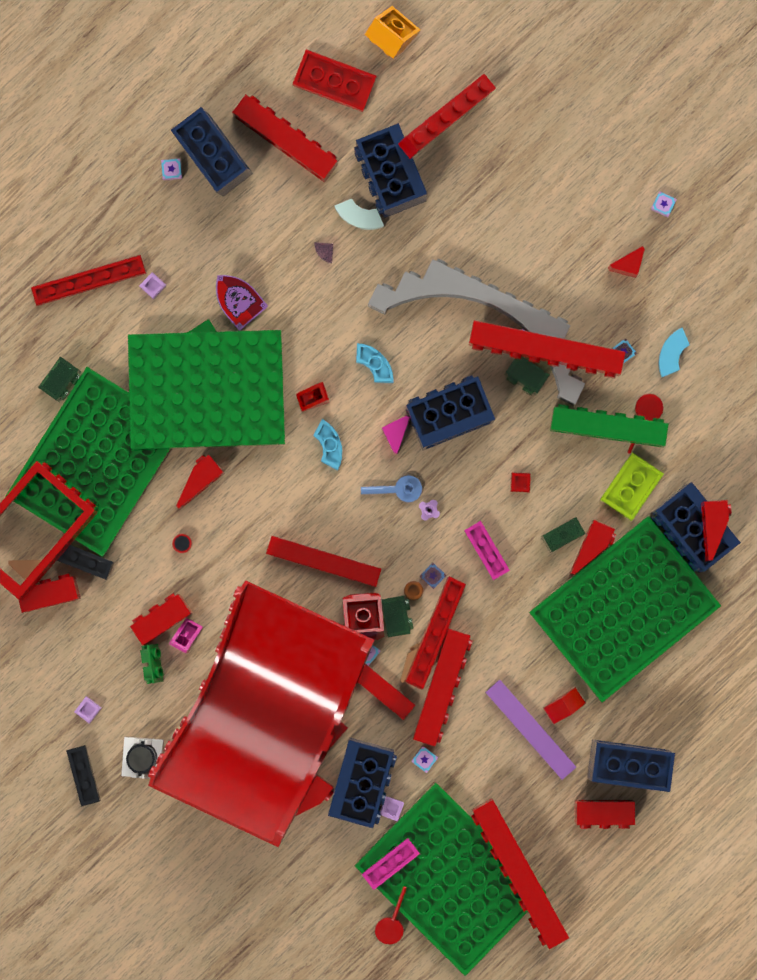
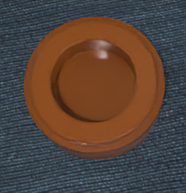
[404,581,423,600]

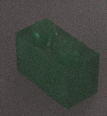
[38,356,81,403]
[504,356,550,396]
[541,517,586,553]
[381,596,414,638]

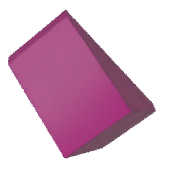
[382,416,410,454]
[169,618,203,653]

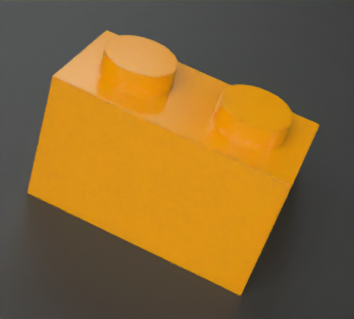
[364,6,420,59]

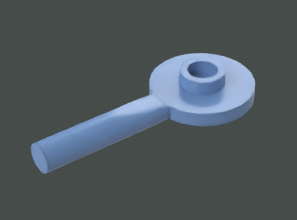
[361,475,422,502]

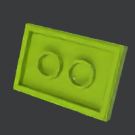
[600,452,664,521]

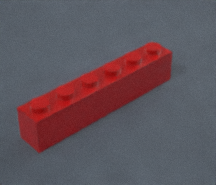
[398,74,496,159]
[232,94,338,183]
[413,628,473,746]

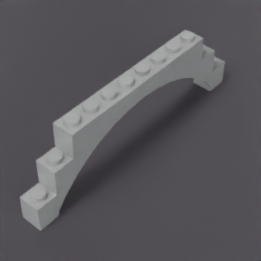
[368,259,585,406]

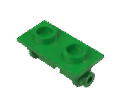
[140,644,164,684]

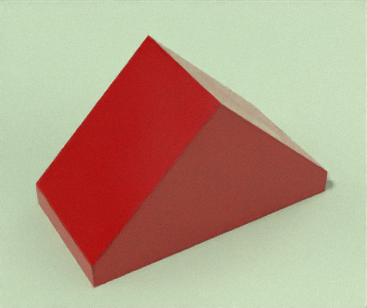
[608,246,645,278]
[296,382,330,412]
[543,687,586,724]

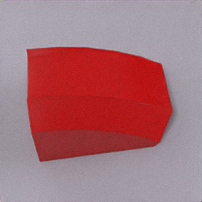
[342,592,385,640]

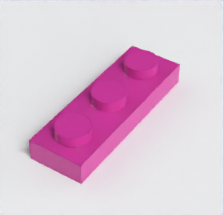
[464,521,510,580]
[362,838,420,890]

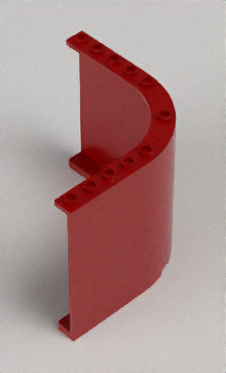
[148,580,374,848]

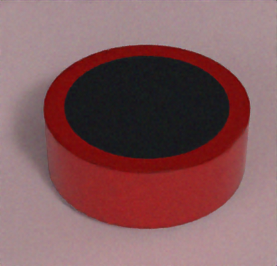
[172,534,192,553]

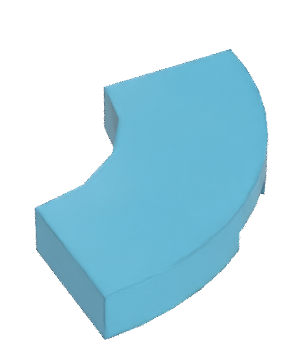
[658,328,690,378]
[356,343,394,383]
[313,419,342,471]

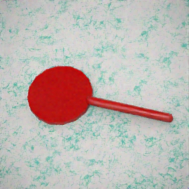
[627,394,664,454]
[375,886,407,945]

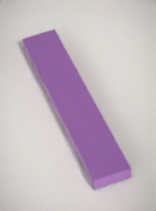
[485,679,576,780]

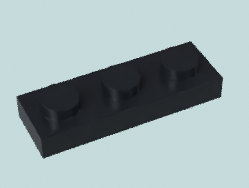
[57,545,114,580]
[66,745,101,807]

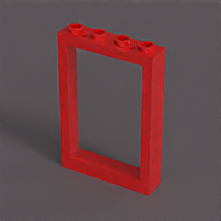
[0,461,98,601]

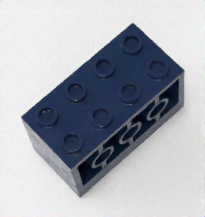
[171,107,253,197]
[354,123,427,218]
[406,375,495,451]
[651,482,741,573]
[328,737,397,828]
[587,739,675,792]

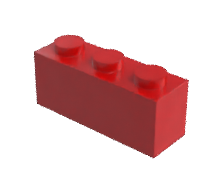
[19,574,81,613]
[130,593,192,646]
[575,800,635,829]

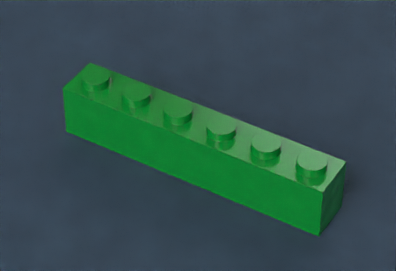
[550,404,669,448]

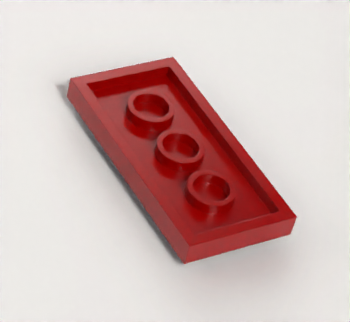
[292,49,377,112]

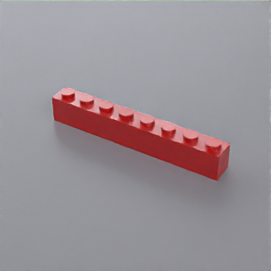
[468,320,626,379]
[471,798,569,950]

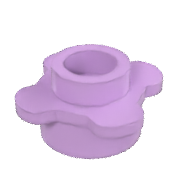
[419,500,440,520]

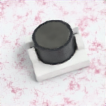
[121,737,164,779]

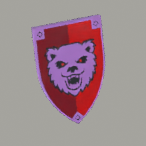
[216,275,268,331]

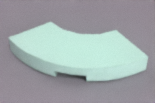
[334,199,384,230]

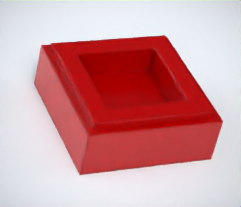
[510,472,531,493]

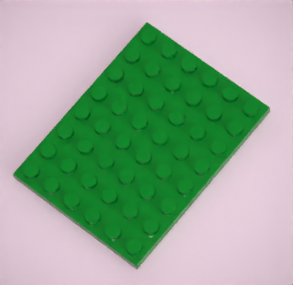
[128,330,285,450]
[5,367,171,557]
[529,516,721,703]
[354,782,547,976]

